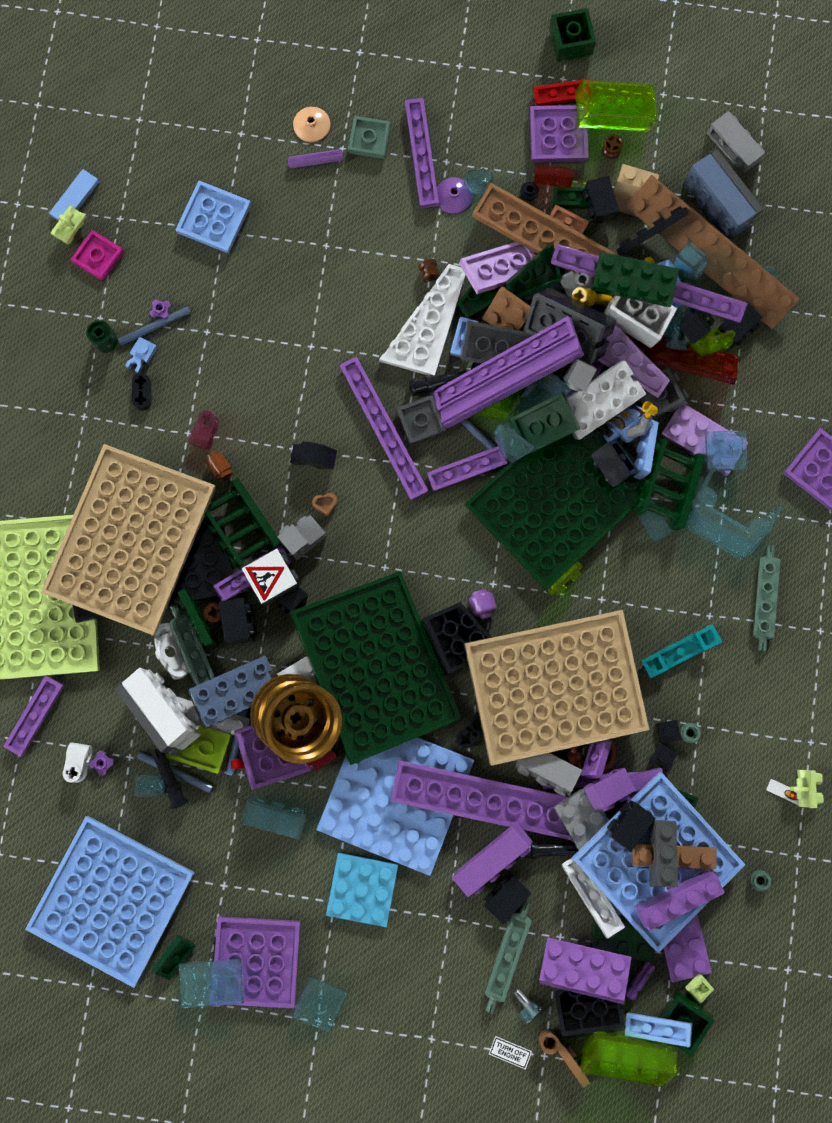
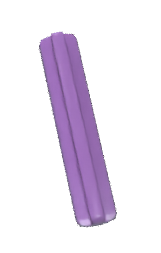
[288,149,343,168]

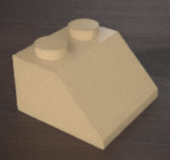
[614,164,659,217]

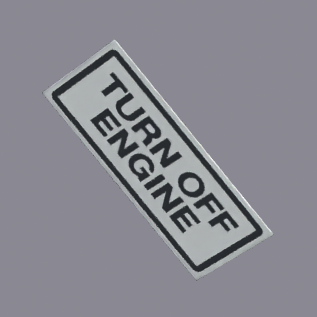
[489,1036,532,1070]

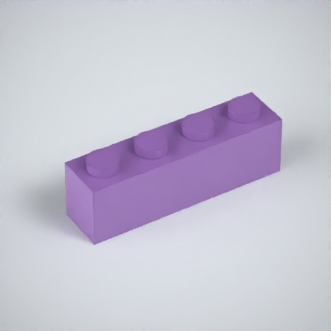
[452,822,532,897]
[634,870,725,931]

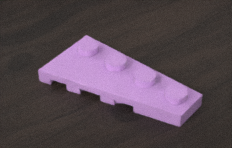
[598,324,670,398]

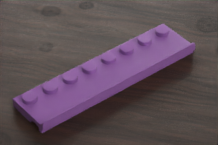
[433,316,584,428]

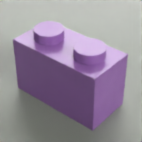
[583,768,635,811]

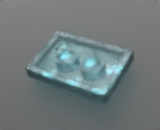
[179,959,244,1008]

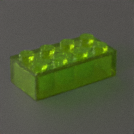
[575,80,657,131]
[581,1031,678,1087]

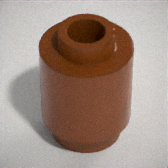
[205,451,233,482]

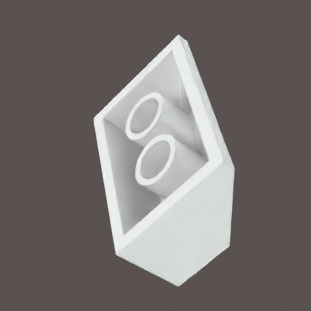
[604,295,677,348]

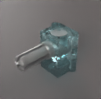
[514,989,542,1025]

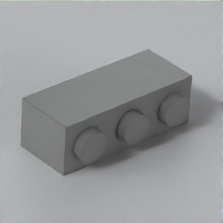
[707,111,765,174]
[561,358,597,392]
[515,753,582,796]

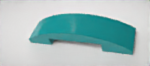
[641,624,722,679]

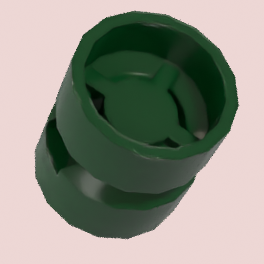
[86,320,118,353]

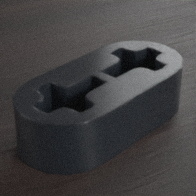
[132,373,152,411]

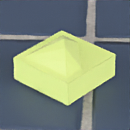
[685,973,714,1004]

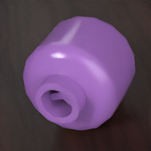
[469,589,497,620]

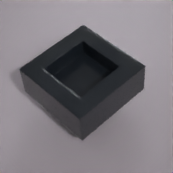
[656,720,681,743]
[649,743,678,771]

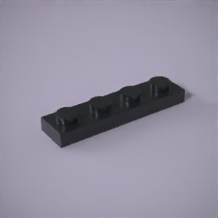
[616,206,690,256]

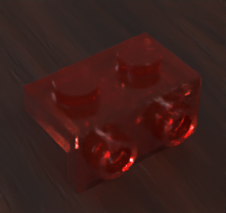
[534,165,574,187]

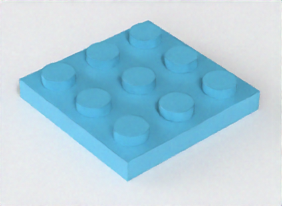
[326,852,398,927]

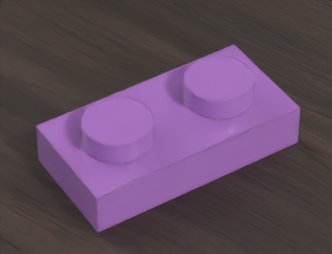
[581,739,612,779]

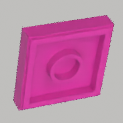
[70,230,125,282]

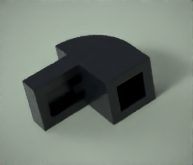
[290,442,337,469]

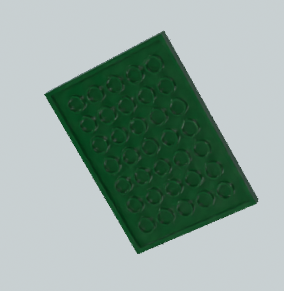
[464,425,659,590]
[290,571,462,765]

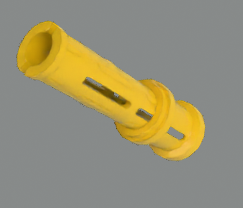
[572,287,614,307]

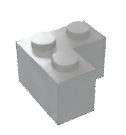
[277,515,327,561]

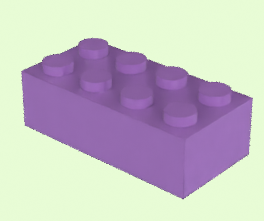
[539,938,631,1004]

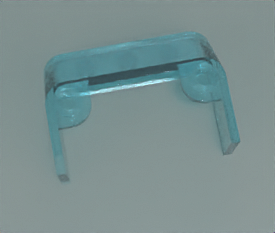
[493,373,571,463]
[685,467,783,559]

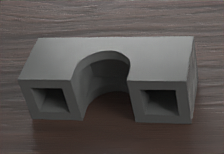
[649,820,678,888]

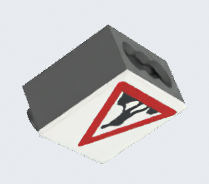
[242,549,300,606]

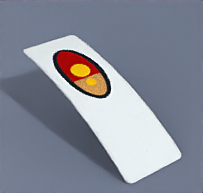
[766,779,799,806]

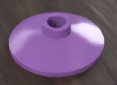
[437,177,473,214]

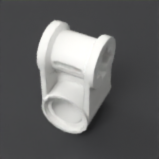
[63,742,92,783]

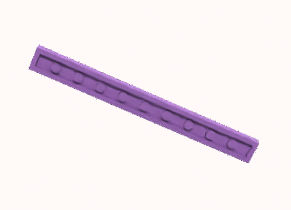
[551,244,748,322]

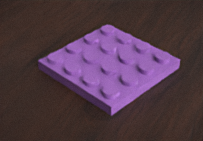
[211,916,301,1008]

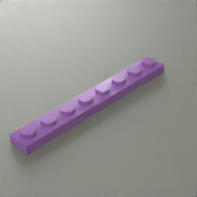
[340,356,428,501]

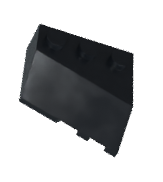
[421,602,491,675]
[555,989,625,1039]

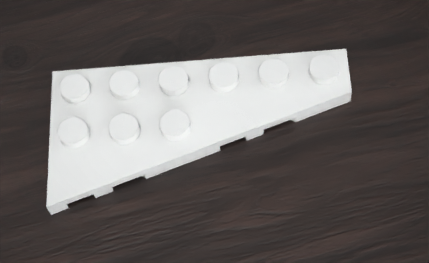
[379,264,466,377]

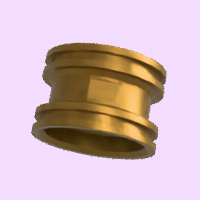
[250,674,342,764]

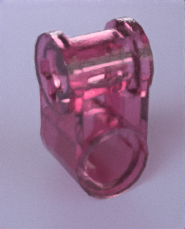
[189,410,219,450]

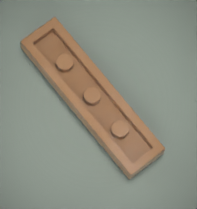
[632,844,717,869]

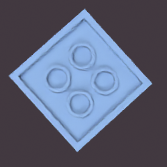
[176,181,252,254]

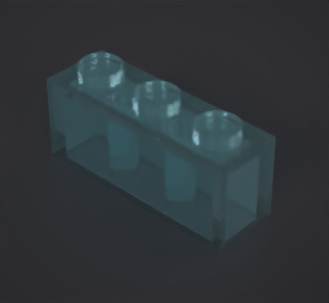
[673,241,708,285]
[240,796,308,840]

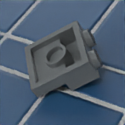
[640,367,689,420]

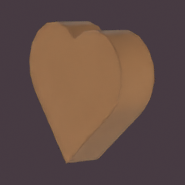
[312,493,338,517]

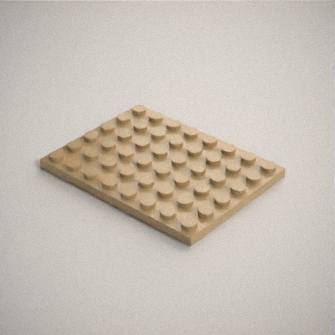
[41,444,216,636]
[464,610,649,766]

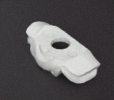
[154,623,189,680]

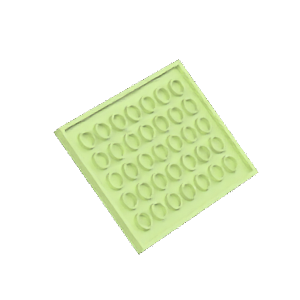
[0,515,100,680]

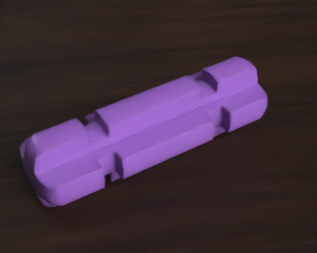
[626,961,655,1001]

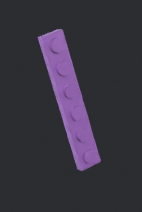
[405,98,439,209]

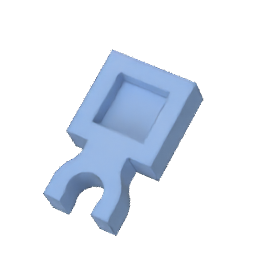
[125,337,158,373]

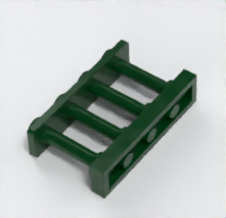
[635,438,706,531]
[204,478,281,570]

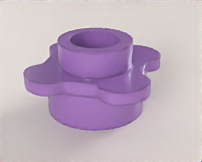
[150,299,171,319]
[89,751,114,776]

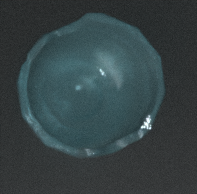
[464,168,493,195]

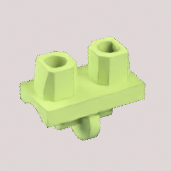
[51,205,87,244]
[790,770,824,808]

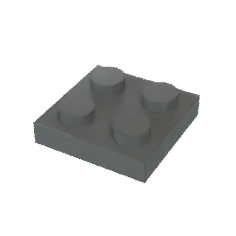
[396,395,446,445]

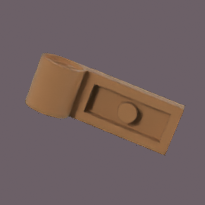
[538,1029,590,1088]

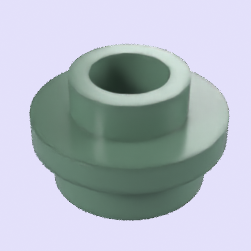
[680,723,701,743]
[750,870,771,891]

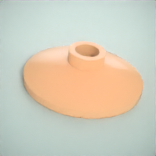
[293,107,330,143]

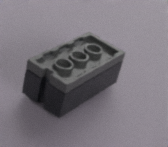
[524,288,617,364]

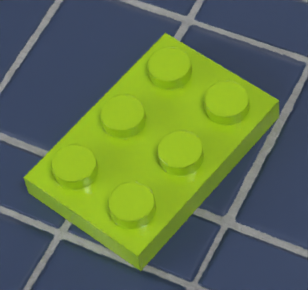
[165,724,232,774]

